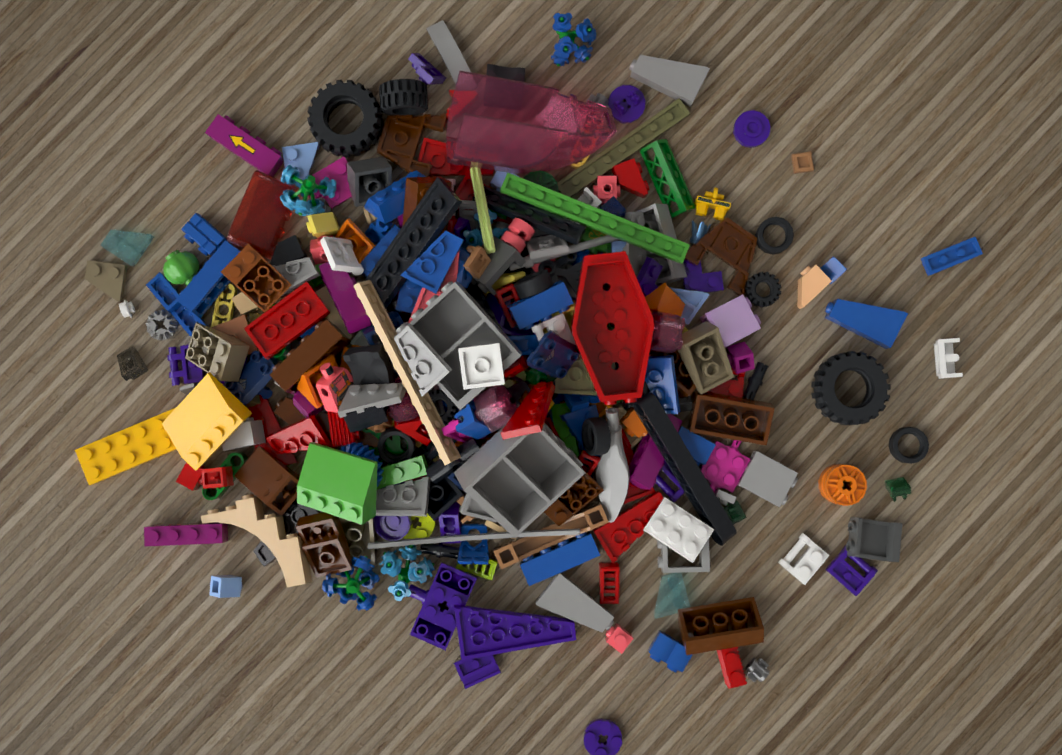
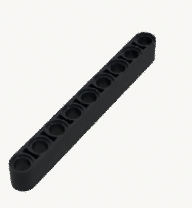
[633,392,737,546]

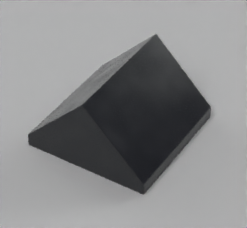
[427,476,464,521]

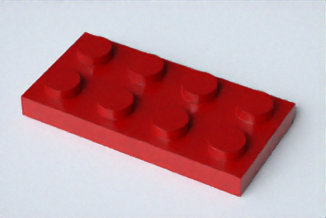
[244,281,330,360]

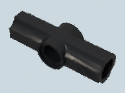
[426,437,482,483]

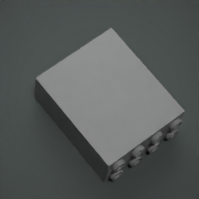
[394,281,522,410]
[454,423,585,538]

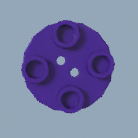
[608,85,645,124]

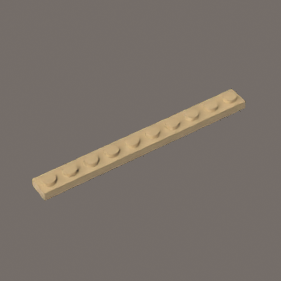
[354,280,461,465]

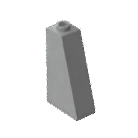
[629,55,710,107]
[535,573,614,633]

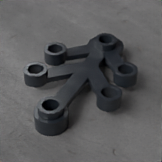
[538,252,610,295]

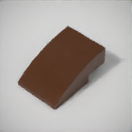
[296,512,353,578]

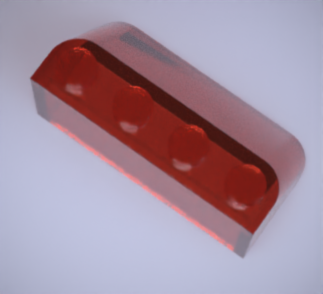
[227,170,299,260]

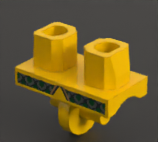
[694,187,731,221]

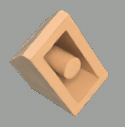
[797,265,832,309]

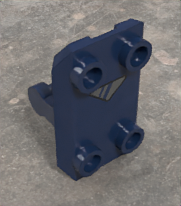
[527,330,580,379]
[224,350,275,406]

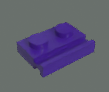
[454,655,501,689]

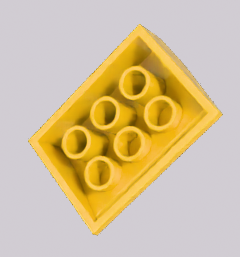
[162,372,252,471]

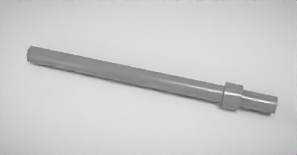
[509,235,619,271]

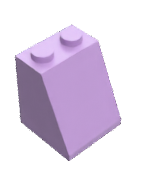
[700,295,761,347]

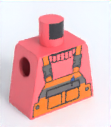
[316,363,354,413]

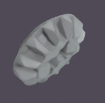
[145,310,177,340]

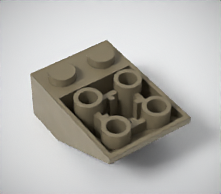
[185,323,250,382]

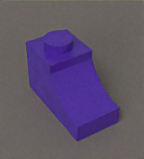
[439,502,461,543]

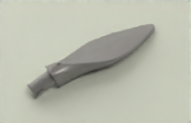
[596,408,630,523]

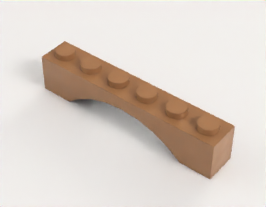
[494,503,609,569]

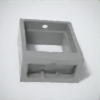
[657,539,710,573]

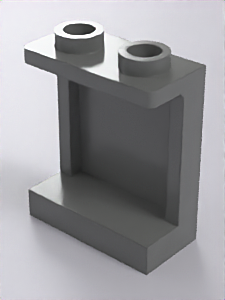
[470,236,526,296]
[846,517,902,562]

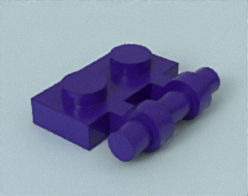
[167,345,205,386]

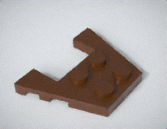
[377,113,447,177]
[685,217,757,296]

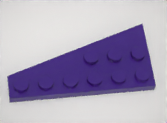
[454,605,576,660]

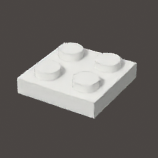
[458,343,505,389]

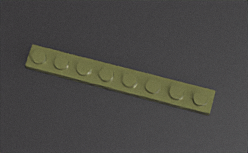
[557,98,690,197]

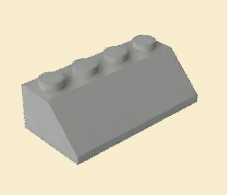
[624,204,687,286]

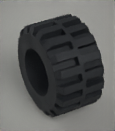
[379,79,428,116]

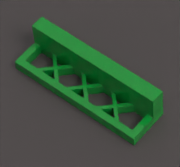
[639,139,696,219]

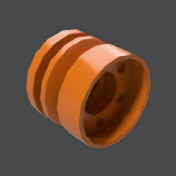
[818,464,867,506]

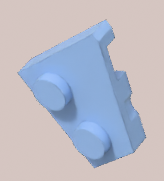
[282,142,320,186]
[670,287,710,325]

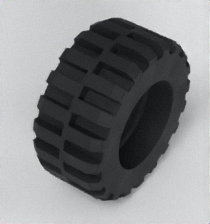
[307,80,383,158]
[811,351,891,425]

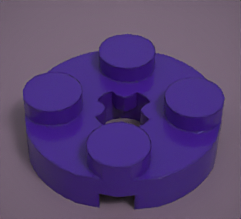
[584,719,622,755]

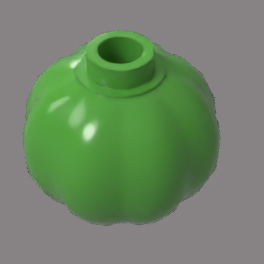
[163,250,199,286]

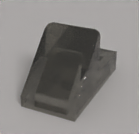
[117,345,148,381]

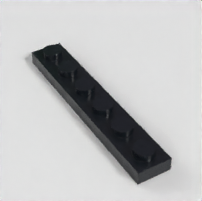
[473,185,586,245]

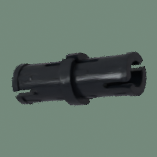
[742,362,769,400]
[420,543,460,559]

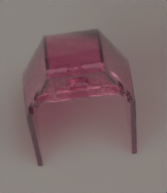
[446,71,617,173]

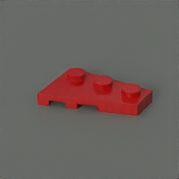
[266,415,333,454]

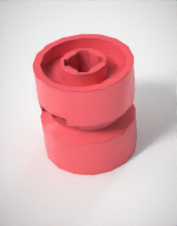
[500,217,535,254]

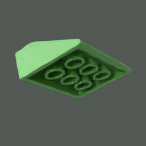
[297,442,378,525]

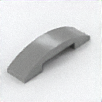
[426,20,477,90]

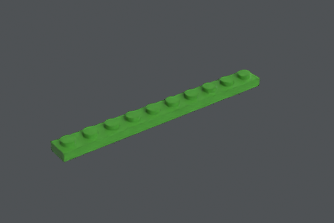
[500,172,690,264]

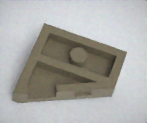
[85,260,128,302]

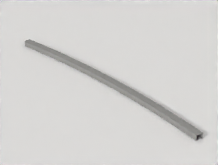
[368,529,580,549]

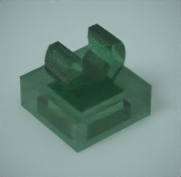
[885,477,911,502]
[723,500,747,525]

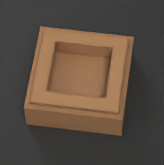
[791,151,814,174]

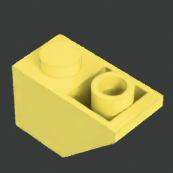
[306,212,340,238]

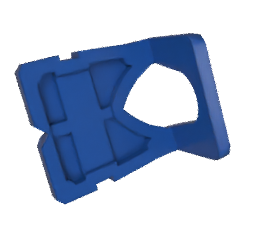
[457,524,489,564]

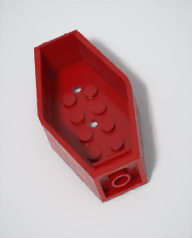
[571,251,654,405]

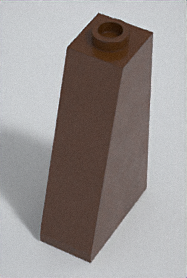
[274,397,338,449]

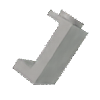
[737,451,798,507]

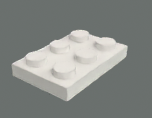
[643,497,714,563]

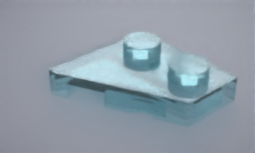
[100,230,154,267]
[654,573,690,619]

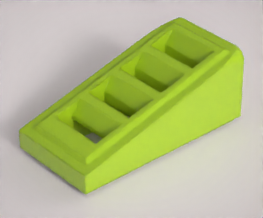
[456,558,498,580]

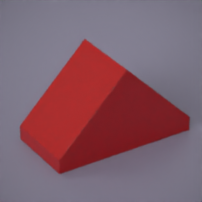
[201,466,234,489]

